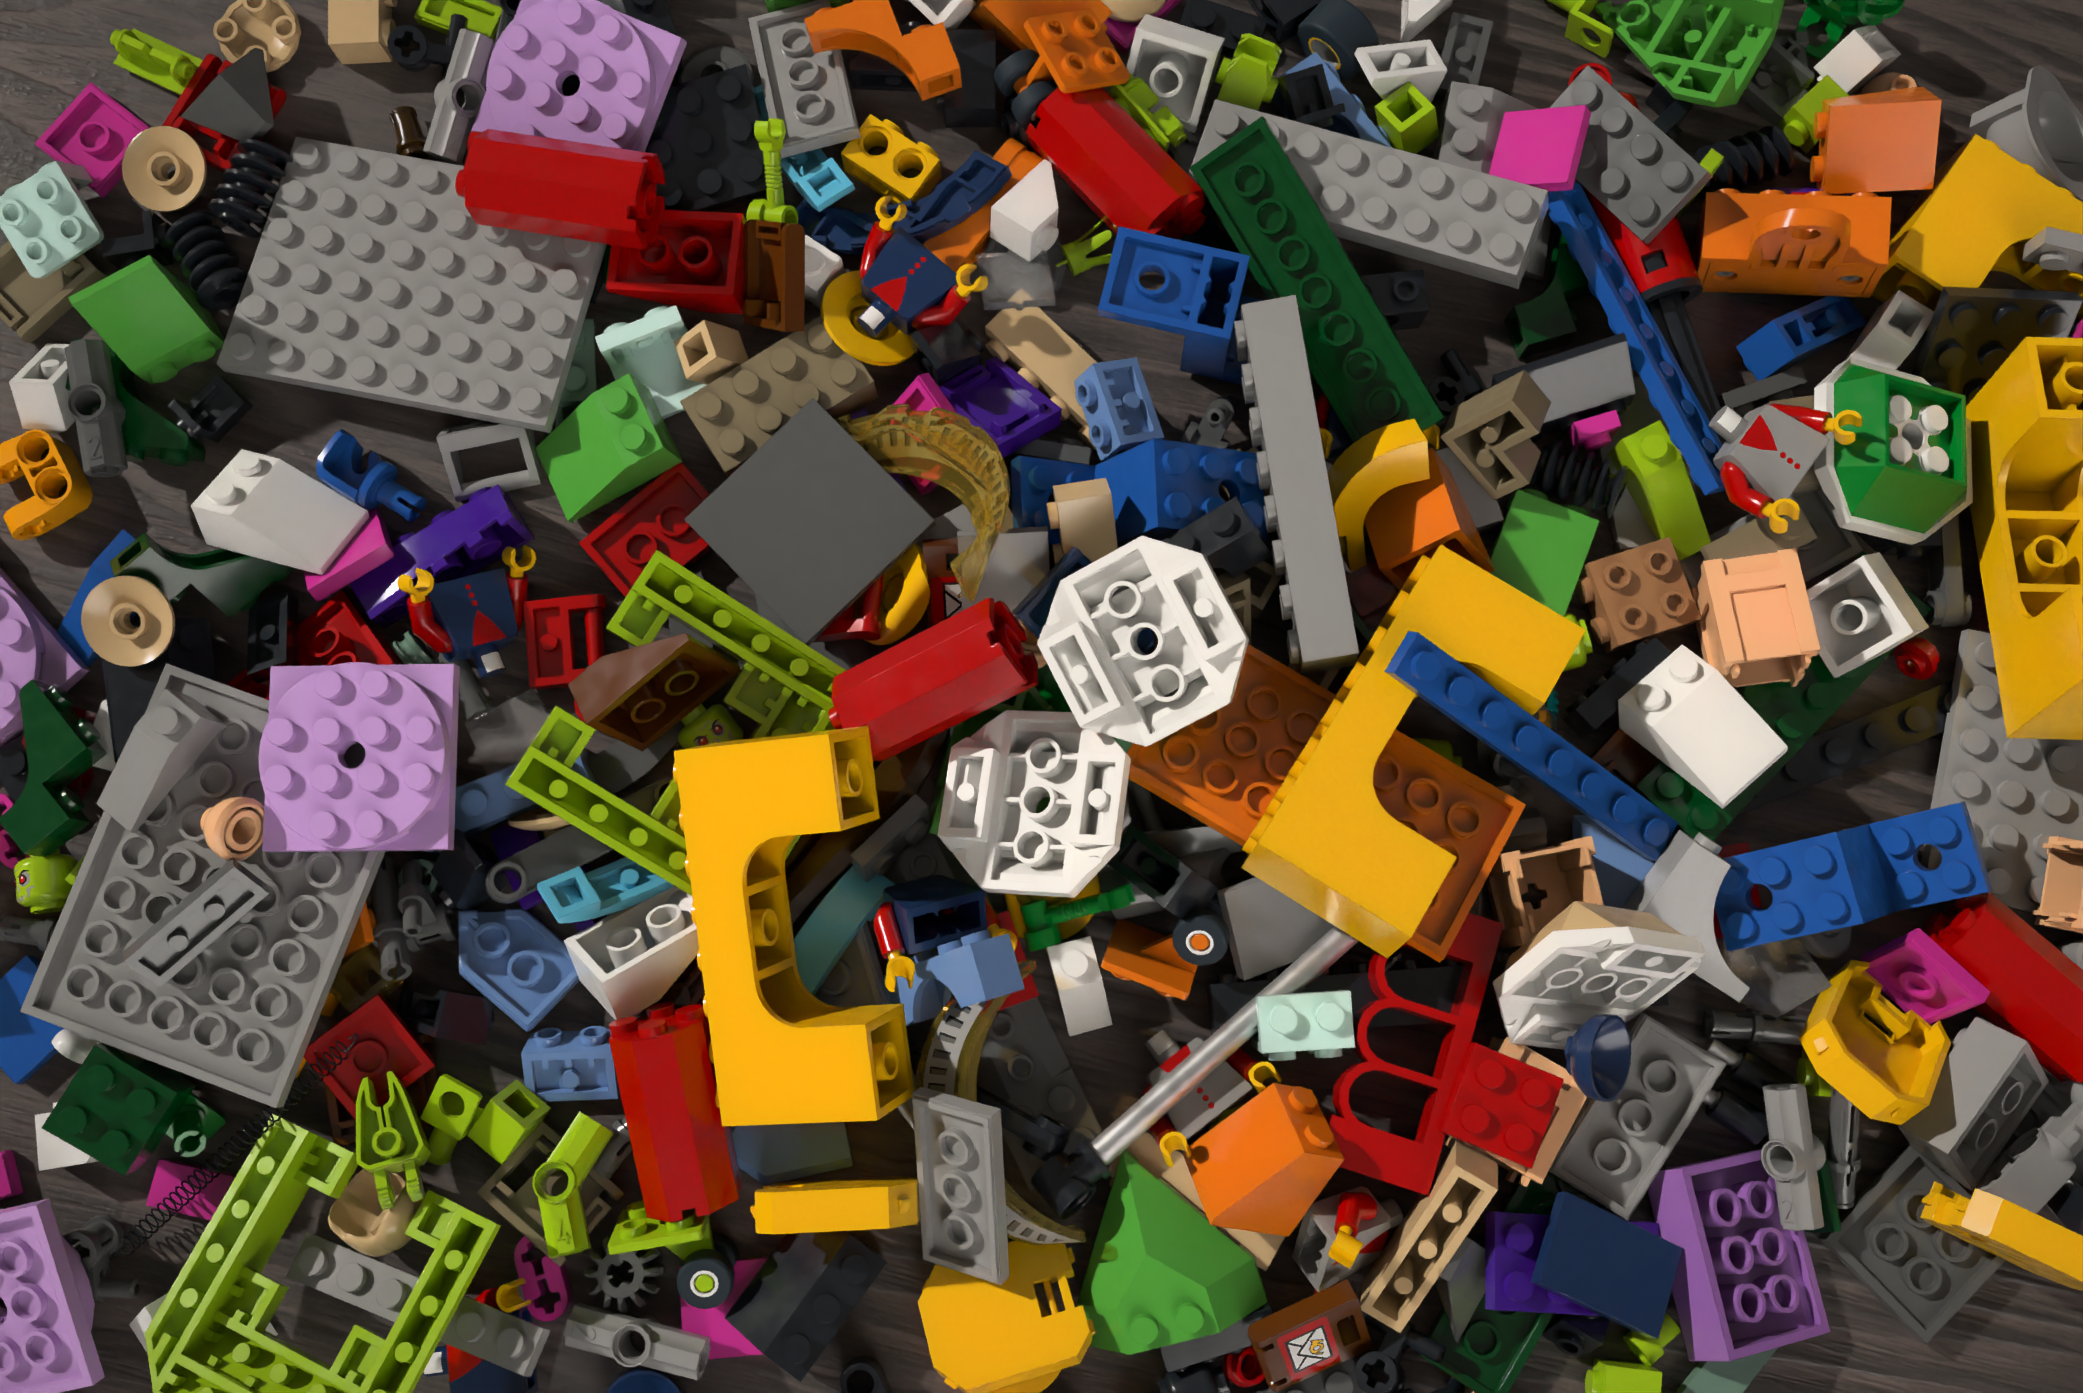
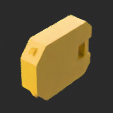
[1799,960,1951,1125]
[750,1176,920,1234]
[1920,1181,2083,1291]
[918,1239,1096,1393]

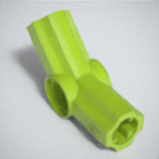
[532,1112,614,1259]

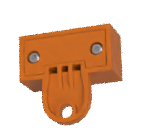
[1693,188,1892,298]

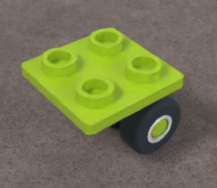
[608,1200,739,1309]

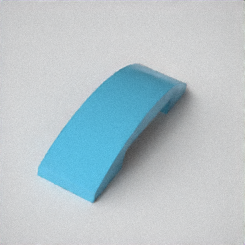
[755,84,855,212]
[537,857,674,923]
[794,866,895,999]

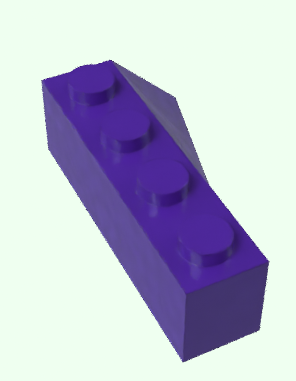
[350,485,535,628]

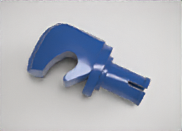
[316,429,426,522]

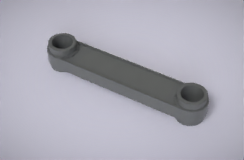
[1922,514,1972,627]
[485,777,673,904]

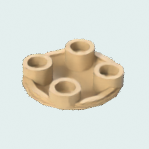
[213,0,301,73]

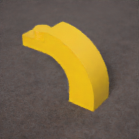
[1328,418,1430,571]

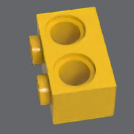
[841,114,942,204]

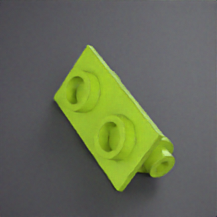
[110,28,203,95]
[1109,74,1187,153]

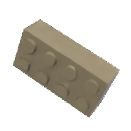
[680,316,878,478]

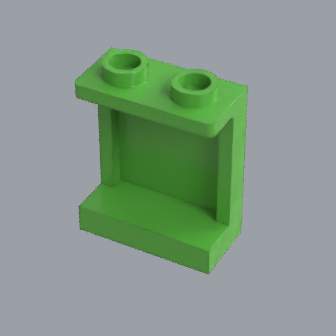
[1489,489,1599,617]

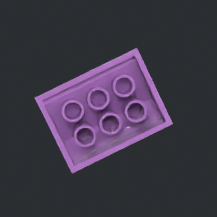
[1647,1149,1831,1362]

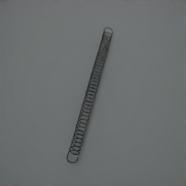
[110,1033,358,1260]

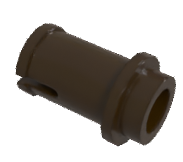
[389,106,428,159]

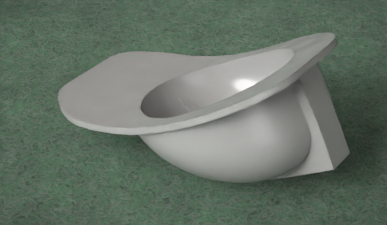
[1969,65,2083,202]

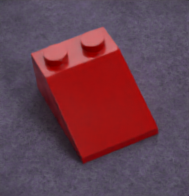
[606,210,746,314]

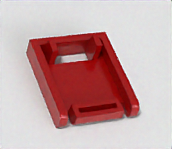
[162,53,286,173]

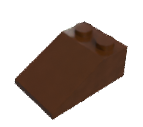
[568,633,742,752]

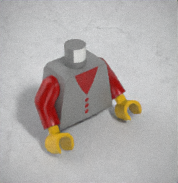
[1708,403,1862,534]
[1142,1028,1282,1167]
[1292,1186,1403,1324]

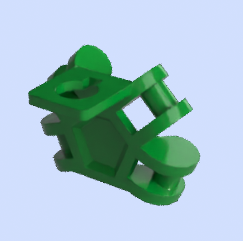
[1793,0,1905,62]

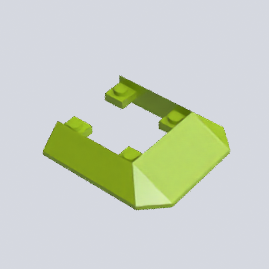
[505,550,847,896]
[144,1114,501,1393]

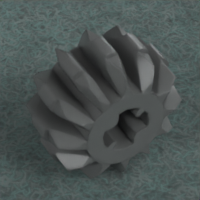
[584,1235,666,1313]

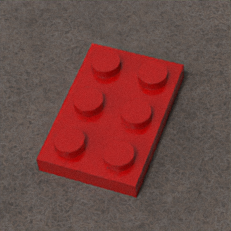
[579,462,712,597]

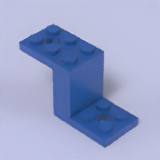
[1098,226,1312,385]
[1011,438,1267,550]
[1715,801,1993,951]

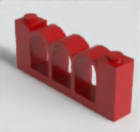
[1325,913,1504,1196]

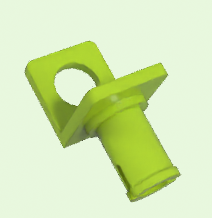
[1546,0,1614,58]
[420,1074,484,1165]

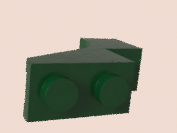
[1504,225,1593,359]
[65,339,206,466]
[110,532,293,618]
[0,679,107,857]

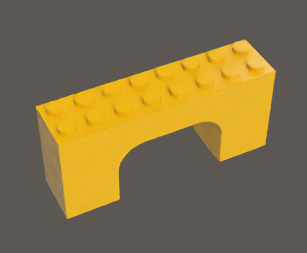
[1872,134,2083,331]
[1966,337,2083,740]
[1241,544,1586,958]
[673,726,914,1126]

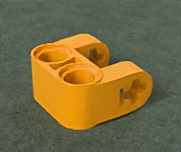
[0,429,93,540]

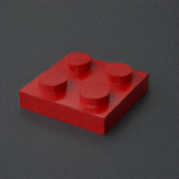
[304,991,436,1120]
[1439,1043,1564,1169]

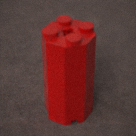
[1026,87,1206,240]
[455,129,665,250]
[828,597,1038,762]
[1921,892,2083,1083]
[609,1002,742,1222]

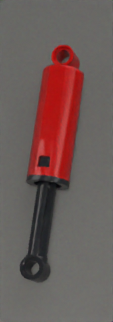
[1568,63,1721,421]

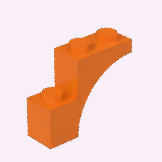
[804,0,962,101]

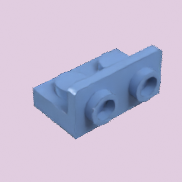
[1074,357,1165,461]
[521,1026,620,1102]

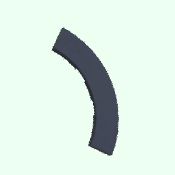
[796,150,1012,255]

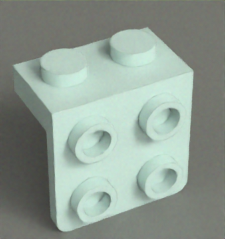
[0,161,104,278]
[595,305,706,419]
[1251,990,1355,1061]

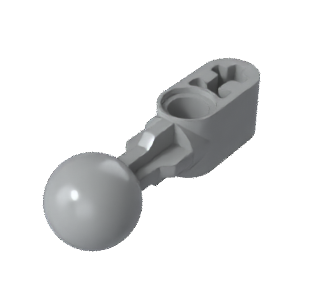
[1977,1080,2083,1214]

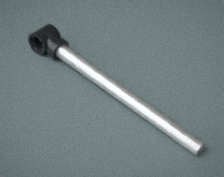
[1031,926,1358,1220]

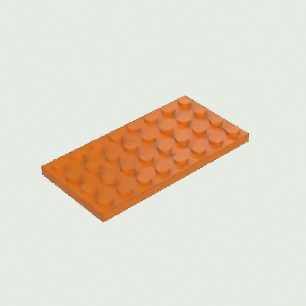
[1127,644,1526,963]

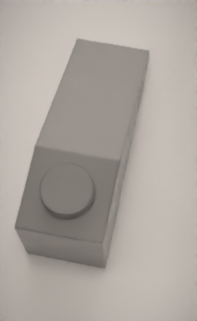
[96,689,225,833]

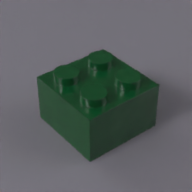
[42,1043,196,1176]

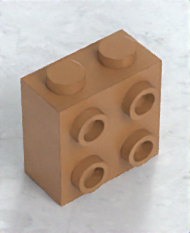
[1575,537,1701,654]

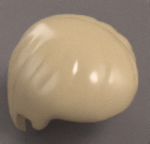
[328,1169,425,1257]

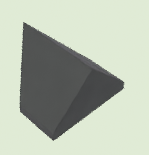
[180,48,274,141]
[1434,1237,1485,1343]

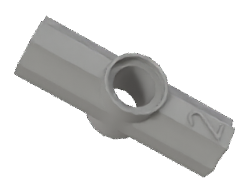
[423,29,496,165]
[1761,1083,1826,1231]
[563,1303,711,1380]

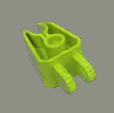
[1215,33,1282,111]
[356,1071,432,1210]

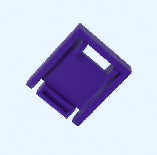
[940,357,1062,462]

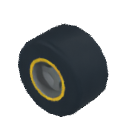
[1297,0,1379,81]

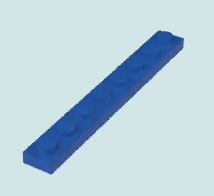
[1548,182,1725,495]
[1384,631,1678,861]

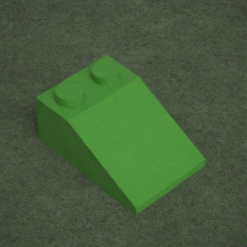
[68,255,225,385]
[535,373,683,523]

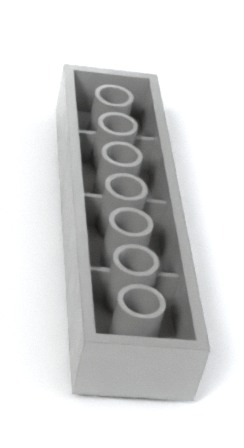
[1188,99,1549,289]
[1234,295,1359,675]

